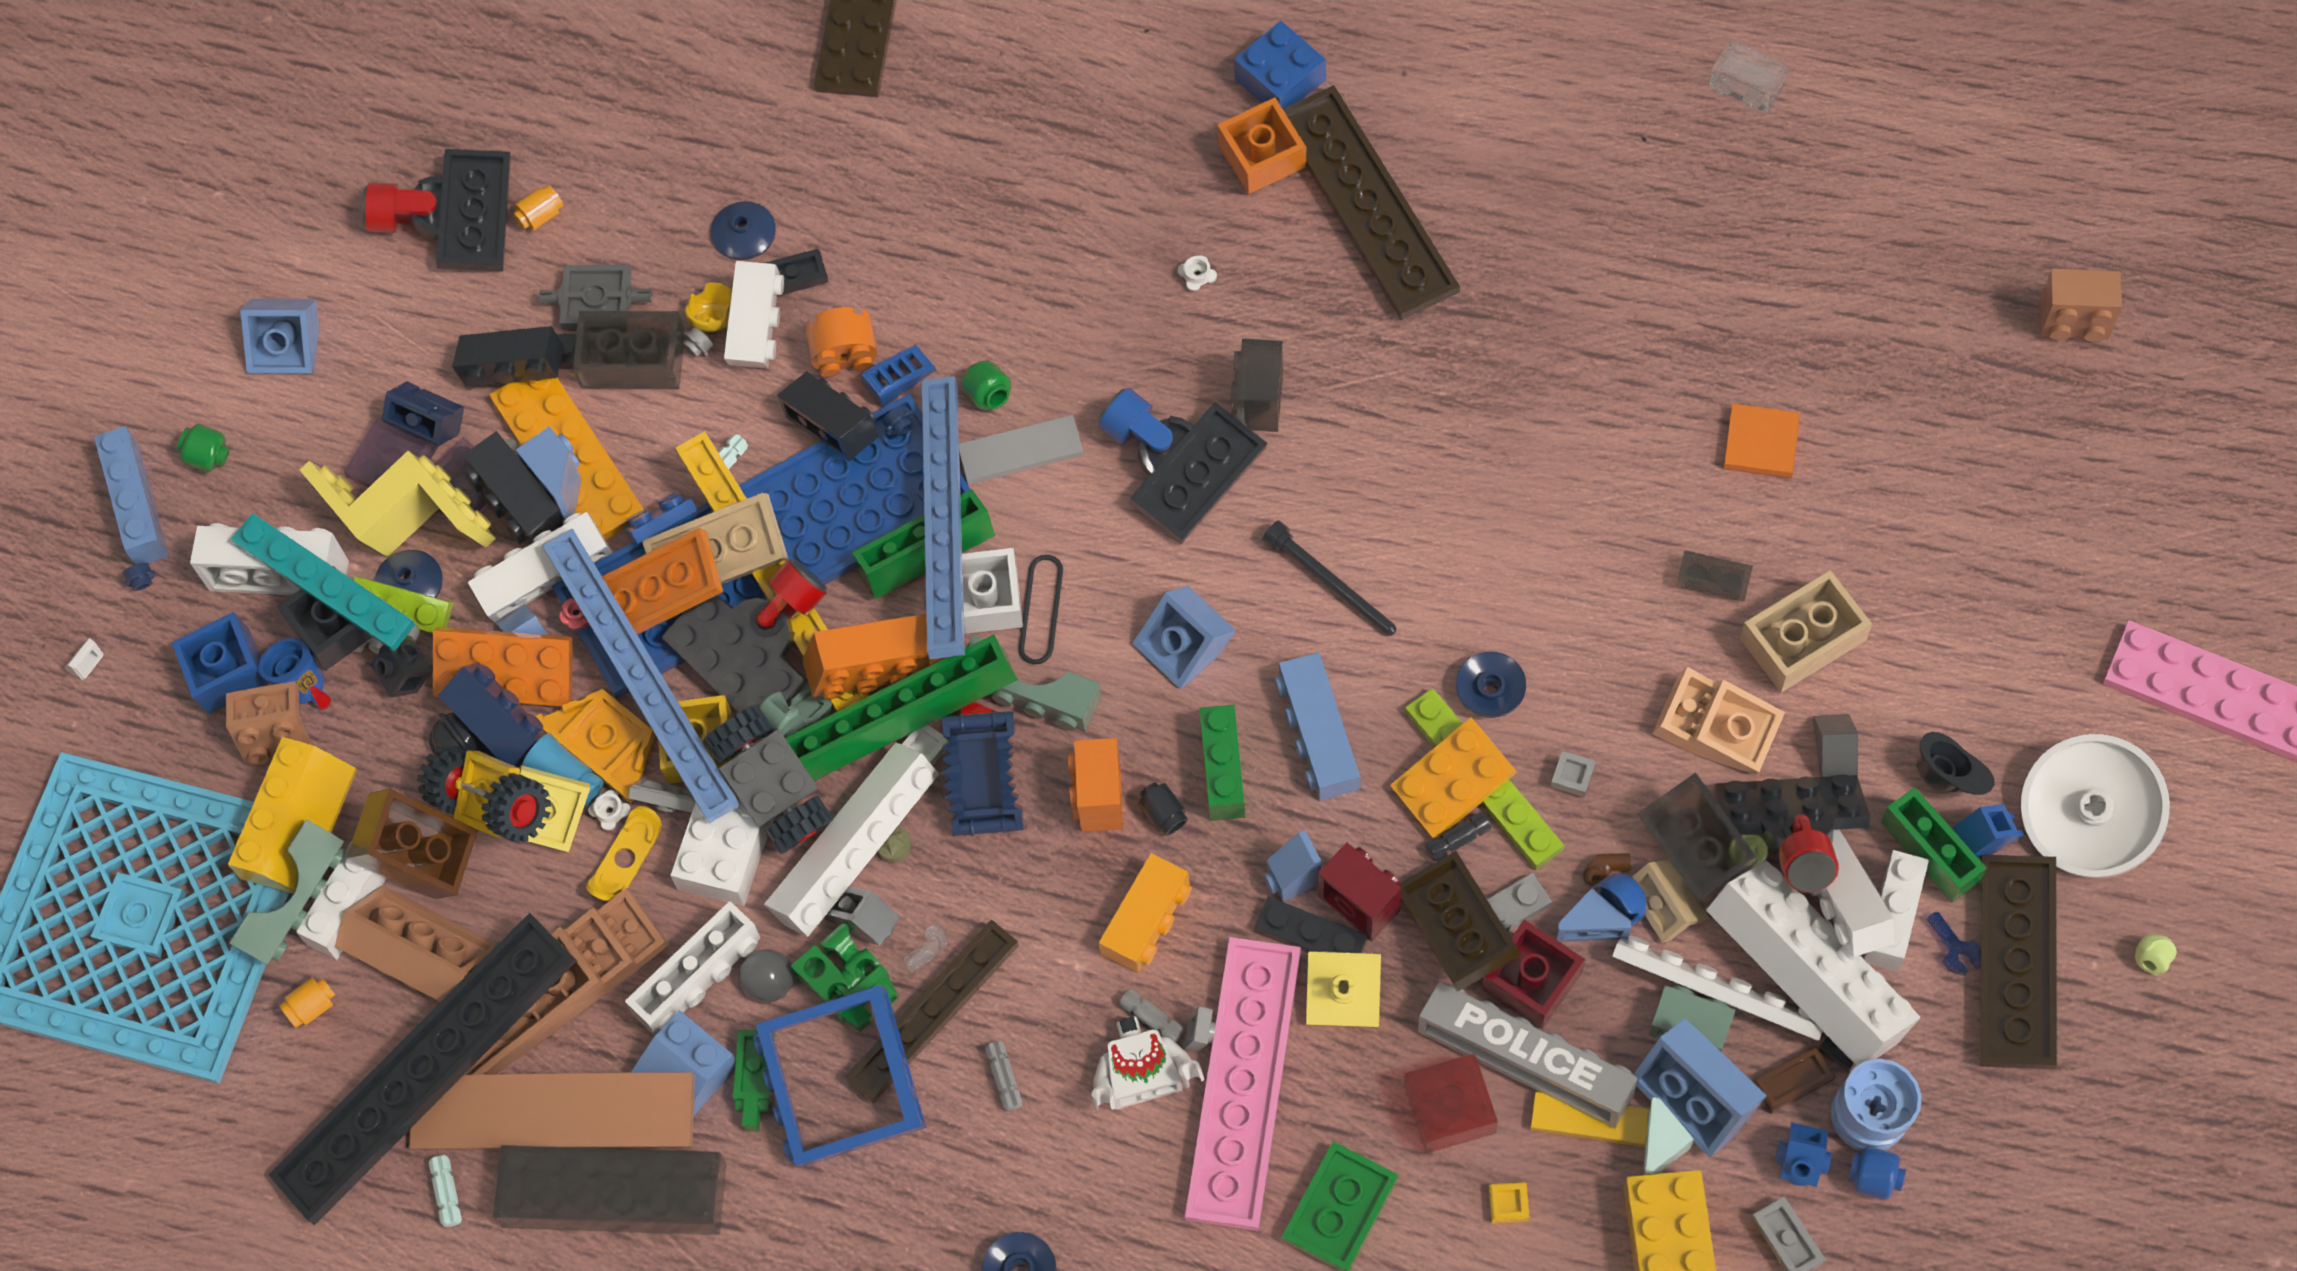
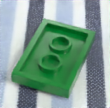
[1281,1141,1399,1271]

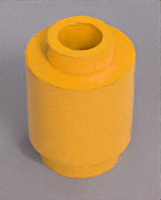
[513,185,563,231]
[279,977,335,1028]

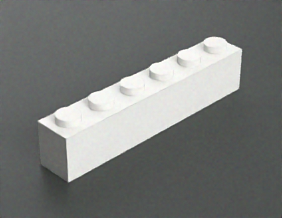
[764,742,939,937]

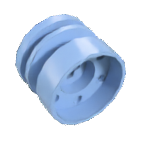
[1830,1059,1922,1151]

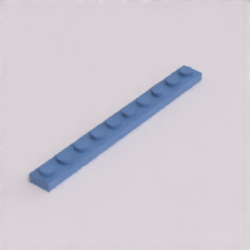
[922,376,965,659]
[542,528,740,824]

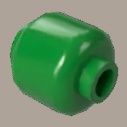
[961,360,1011,410]
[176,423,230,473]

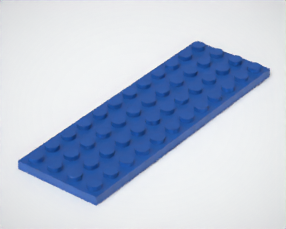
[552,393,971,699]

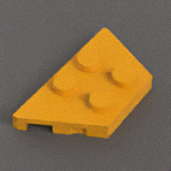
[535,689,655,804]

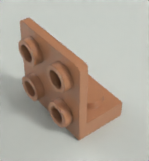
[226,681,314,766]

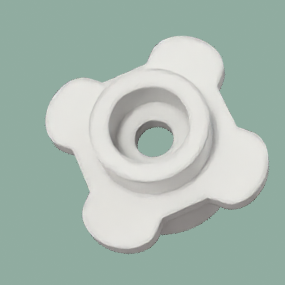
[1178,255,1217,291]
[589,790,631,831]

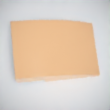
[1652,667,1785,774]

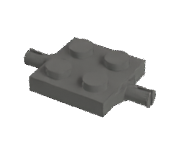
[539,264,653,330]

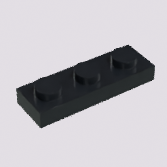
[1254,896,1368,954]

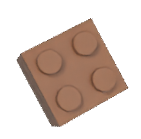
[2039,269,2122,342]

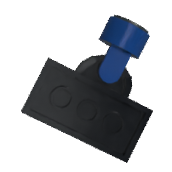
[1098,387,1268,545]

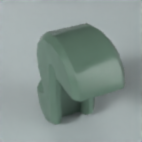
[759,684,832,738]

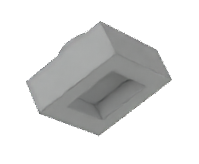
[1551,751,1596,797]
[1184,1006,1215,1053]

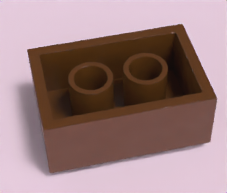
[346,788,478,899]

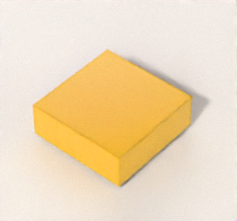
[1489,1182,1529,1224]

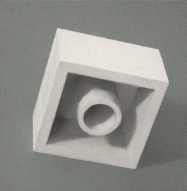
[962,548,1023,634]

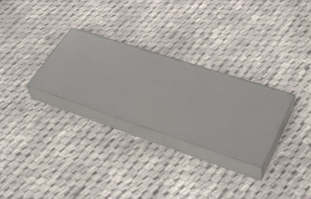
[959,415,1084,485]

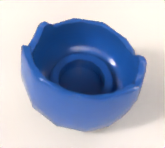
[1593,873,1647,925]

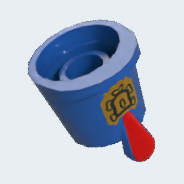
[258,638,331,710]

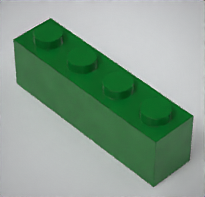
[852,489,995,599]

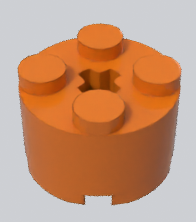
[805,307,877,377]

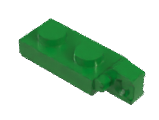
[733,1030,776,1132]

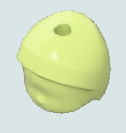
[2135,933,2176,975]

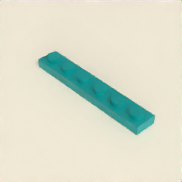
[231,513,415,652]

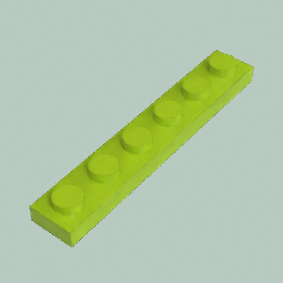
[1405,688,1565,870]

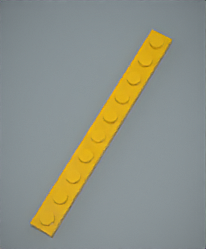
[675,431,869,712]

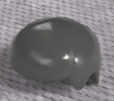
[738,949,794,1004]

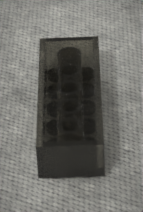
[493,1145,727,1235]

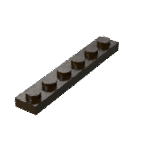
[845,919,1019,1104]

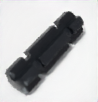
[1425,812,1492,861]

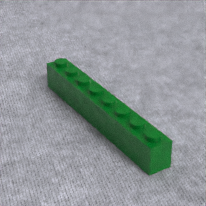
[785,634,1018,781]

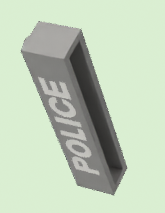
[1418,982,1638,1129]

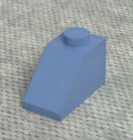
[1264,830,1321,902]

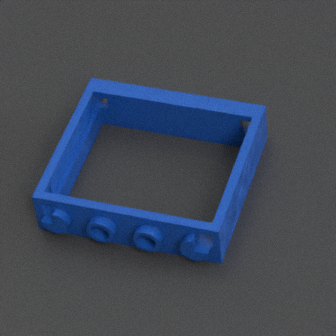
[753,985,927,1167]

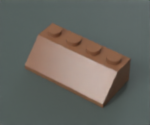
[335,886,495,1003]

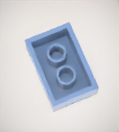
[1633,1018,1767,1158]

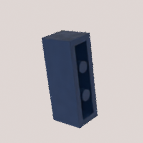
[438,662,547,767]

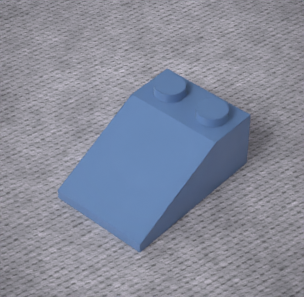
[630,1010,736,1115]

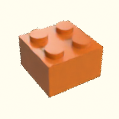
[1217,97,1306,194]
[1068,738,1124,832]

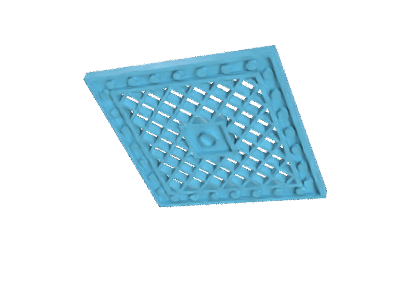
[0,752,293,1084]

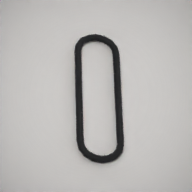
[1019,555,1063,664]

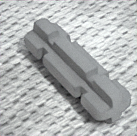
[1119,989,1184,1043]
[985,1041,1023,1111]

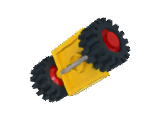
[417,746,551,843]

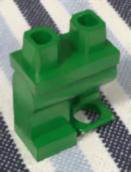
[791,922,899,1032]

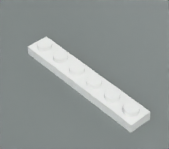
[1612,936,1823,1041]

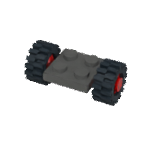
[703,704,834,854]

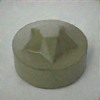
[877,826,912,863]

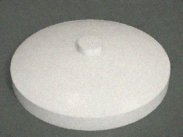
[2021,734,2170,879]

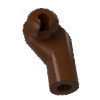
[1583,853,1631,887]

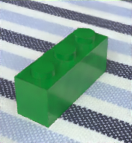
[1199,704,1245,821]
[1881,787,1987,903]

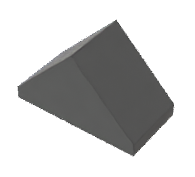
[1813,714,1858,777]

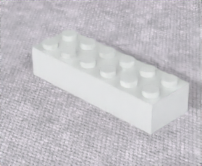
[1706,860,1921,1066]

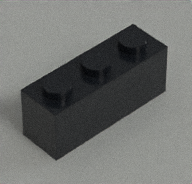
[452,326,564,387]
[777,371,879,461]

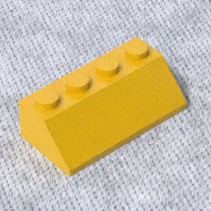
[228,737,357,894]

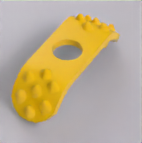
[586,806,662,902]

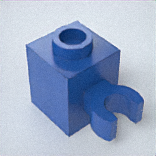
[1952,804,2024,858]

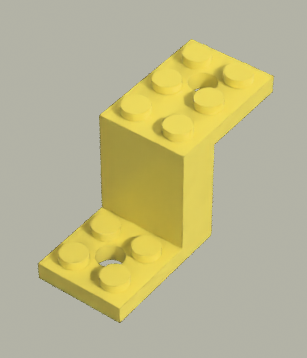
[300,451,496,557]

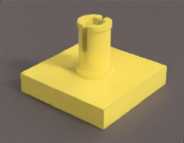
[519,765,590,852]
[1306,952,1381,1028]

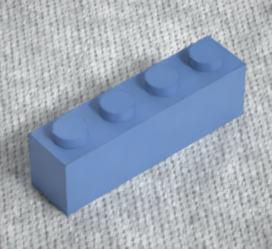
[94,426,169,565]
[1274,652,1360,801]

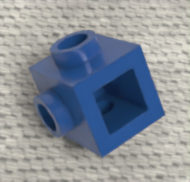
[1775,1122,1832,1187]

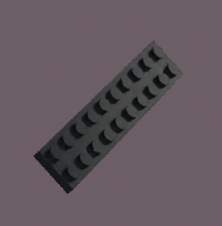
[269,913,577,1225]

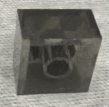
[1231,338,1283,432]

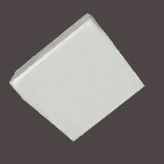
[64,638,104,681]

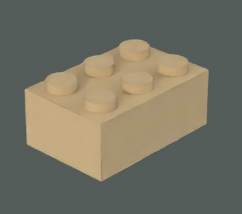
[1740,570,1872,693]

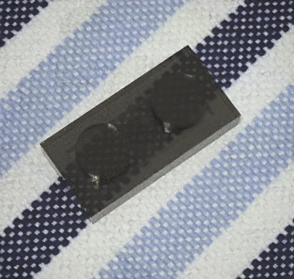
[1676,550,1753,602]

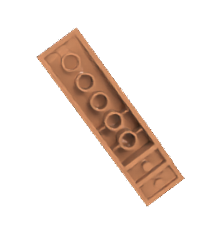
[464,888,670,1075]
[409,1072,695,1150]

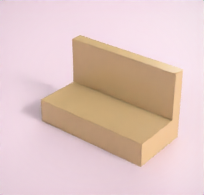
[1632,859,1710,943]

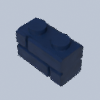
[381,381,464,446]

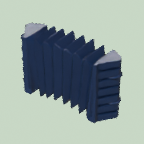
[941,711,1024,836]

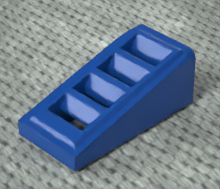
[861,344,936,408]

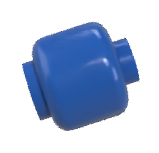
[1849,1147,1906,1200]

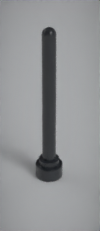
[1262,520,1397,636]

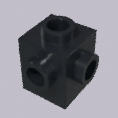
[370,640,432,697]

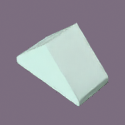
[1643,1098,1694,1175]

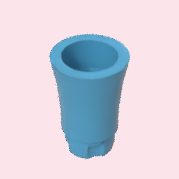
[522,733,604,808]

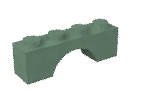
[966,635,1102,732]
[229,819,346,965]

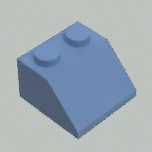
[240,299,319,374]
[516,426,582,521]
[1132,586,1236,689]

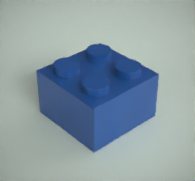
[1234,20,1326,109]
[172,612,269,714]

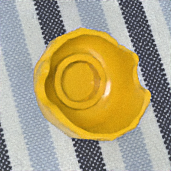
[684,282,732,334]

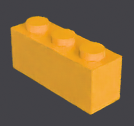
[1099,853,1192,973]

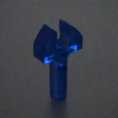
[1927,912,1981,976]

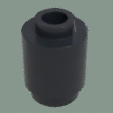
[1138,782,1188,836]

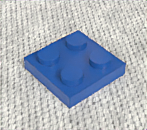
[623,493,697,544]

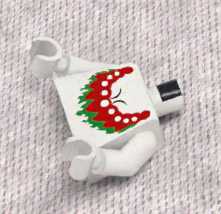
[1092,1017,1205,1111]

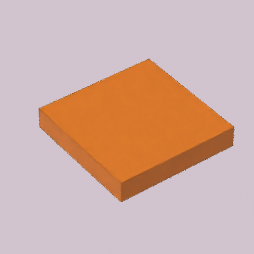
[1723,403,1800,478]

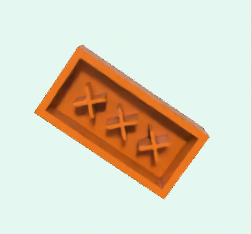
[802,614,947,699]

